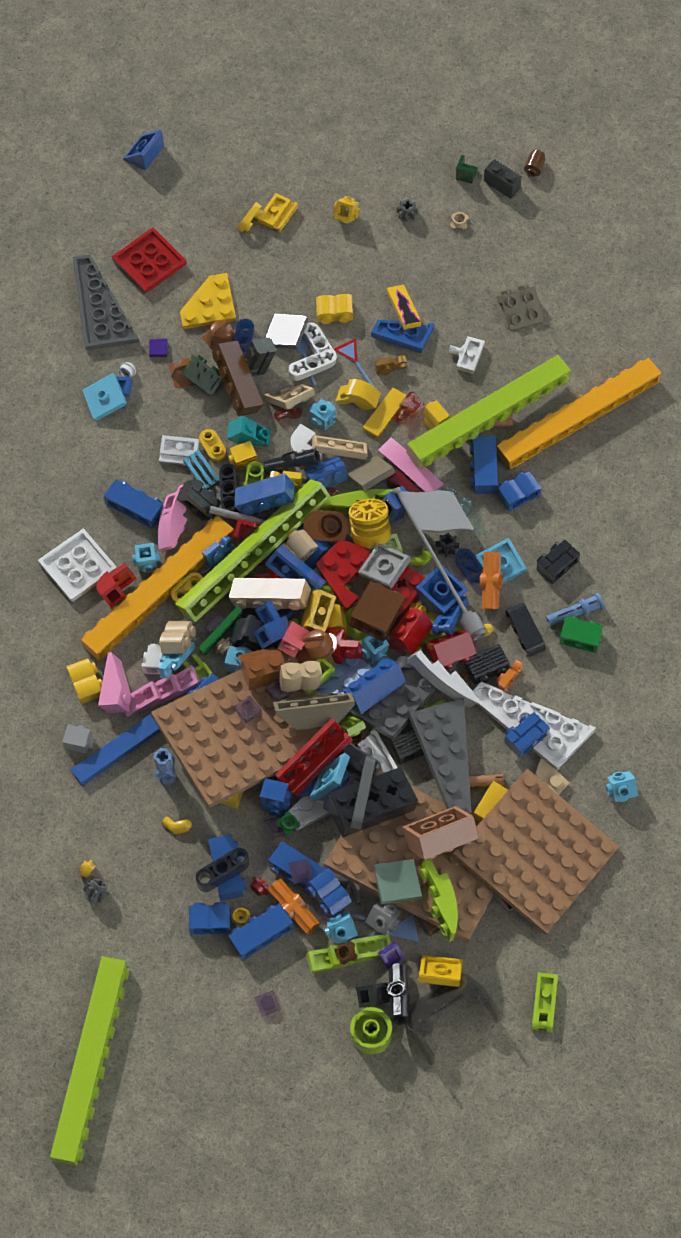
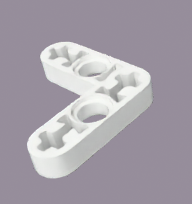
[288,323,337,381]

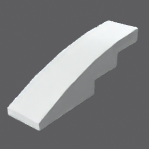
[407,650,480,707]

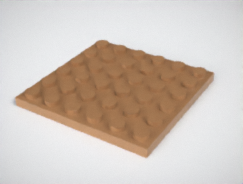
[452,769,619,935]

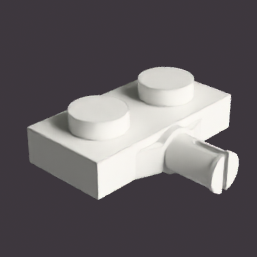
[449,336,485,374]

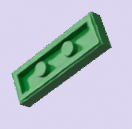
[198,606,244,655]

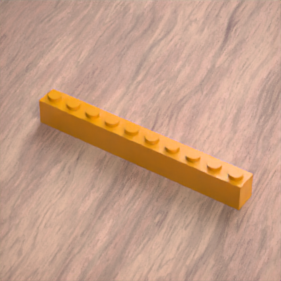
[497,357,662,470]
[81,516,234,661]

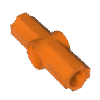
[480,552,503,611]
[268,879,320,935]

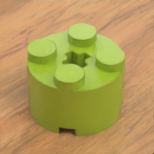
[350,1007,392,1055]

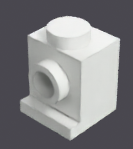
[142,644,164,674]

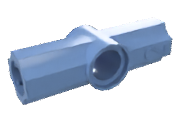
[154,748,176,786]

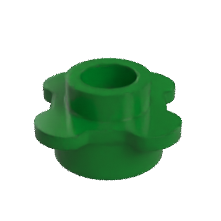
[276,812,300,835]

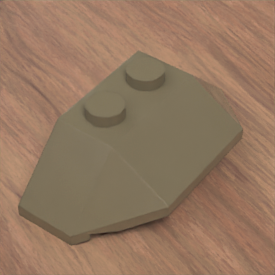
[273,693,355,731]

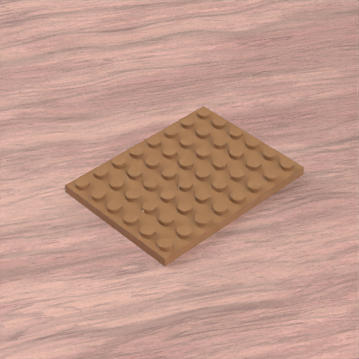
[151,650,341,809]
[323,770,495,943]

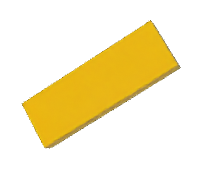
[363,388,408,439]

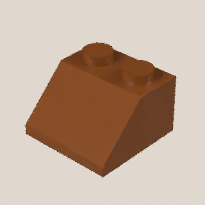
[237,646,285,690]

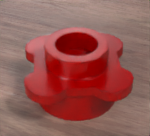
[250,876,268,896]

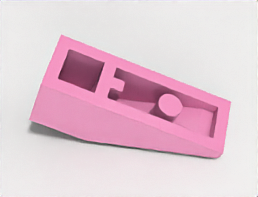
[98,652,131,713]

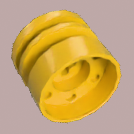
[348,499,391,548]

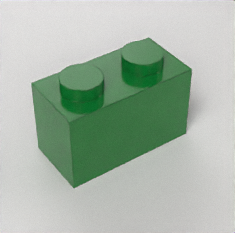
[559,617,603,653]

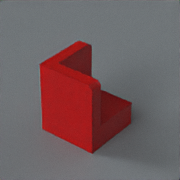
[233,519,259,541]

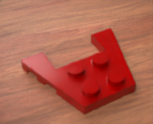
[316,539,373,612]

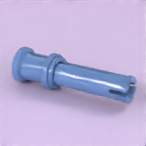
[546,593,604,627]

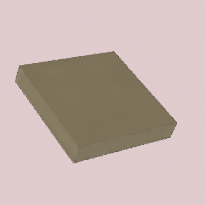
[347,455,395,491]

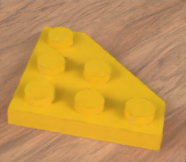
[180,273,236,329]

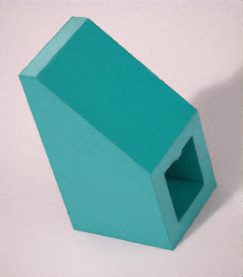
[227,416,271,447]

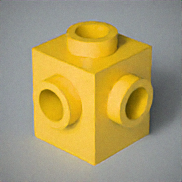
[333,196,360,223]

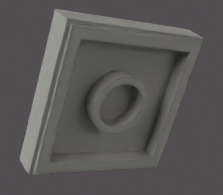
[358,543,411,590]

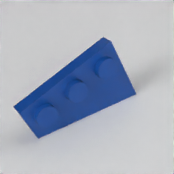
[371,320,435,353]

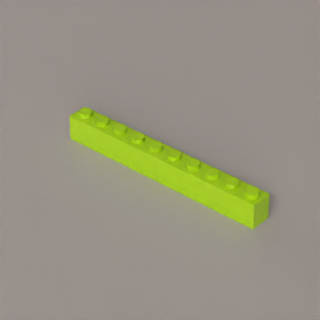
[406,355,571,469]
[175,479,331,622]
[50,956,130,1166]

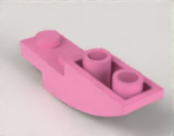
[158,485,187,552]

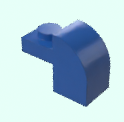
[254,601,288,649]

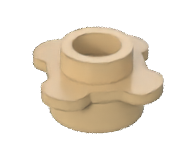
[450,212,469,230]
[216,637,232,656]

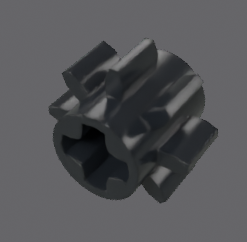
[435,532,459,557]

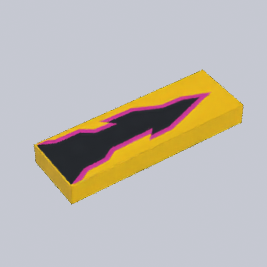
[387,284,422,330]

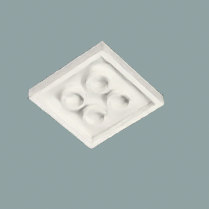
[38,528,117,603]

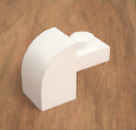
[291,424,323,462]

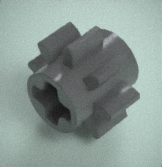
[396,199,418,222]
[83,879,109,904]

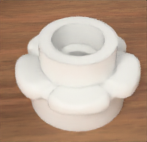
[119,362,136,377]

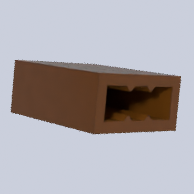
[349,581,405,642]

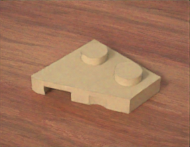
[264,384,315,409]
[535,757,570,795]

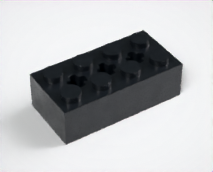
[326,767,418,838]

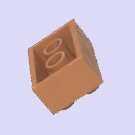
[402,806,478,860]

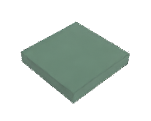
[373,859,422,905]

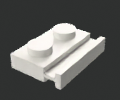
[159,435,200,467]

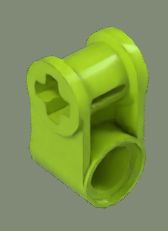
[244,462,265,486]

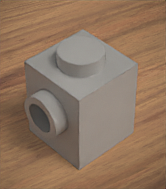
[62,725,94,754]

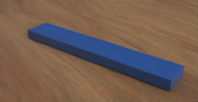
[70,703,167,786]

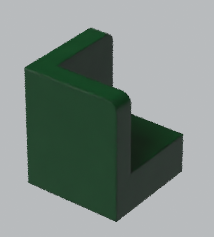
[456,155,478,184]

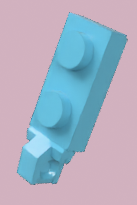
[158,642,196,679]

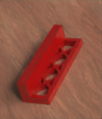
[275,718,353,796]

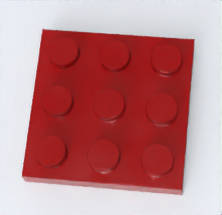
[112,227,187,294]

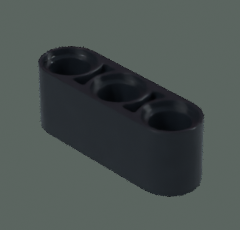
[219,463,240,519]
[505,603,546,657]
[195,848,249,892]

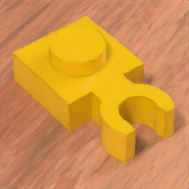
[269,471,303,490]

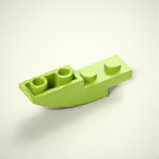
[420,860,458,942]

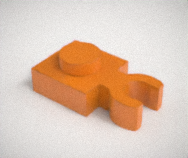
[497,660,523,693]

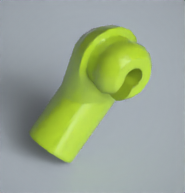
[407,547,432,567]

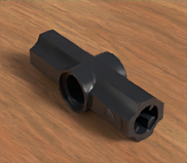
[263,448,320,477]
[387,963,410,1025]

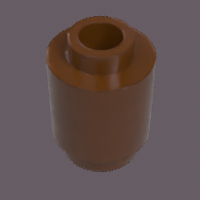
[524,150,546,177]

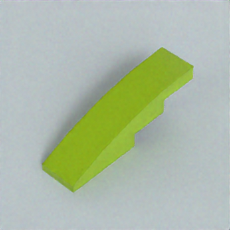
[319,489,394,514]
[306,934,391,973]

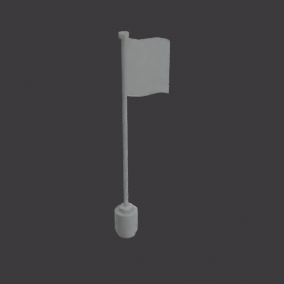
[393,487,486,641]

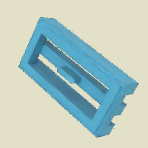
[183,449,220,489]

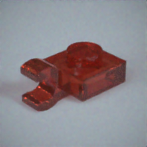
[393,392,425,423]

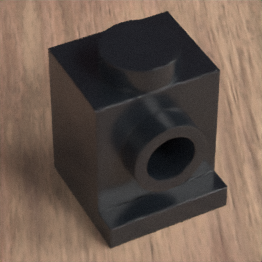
[356,982,390,1008]

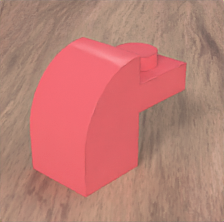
[277,621,309,658]

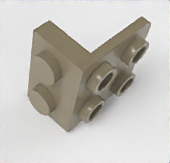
[497,284,543,330]

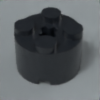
[230,615,269,652]

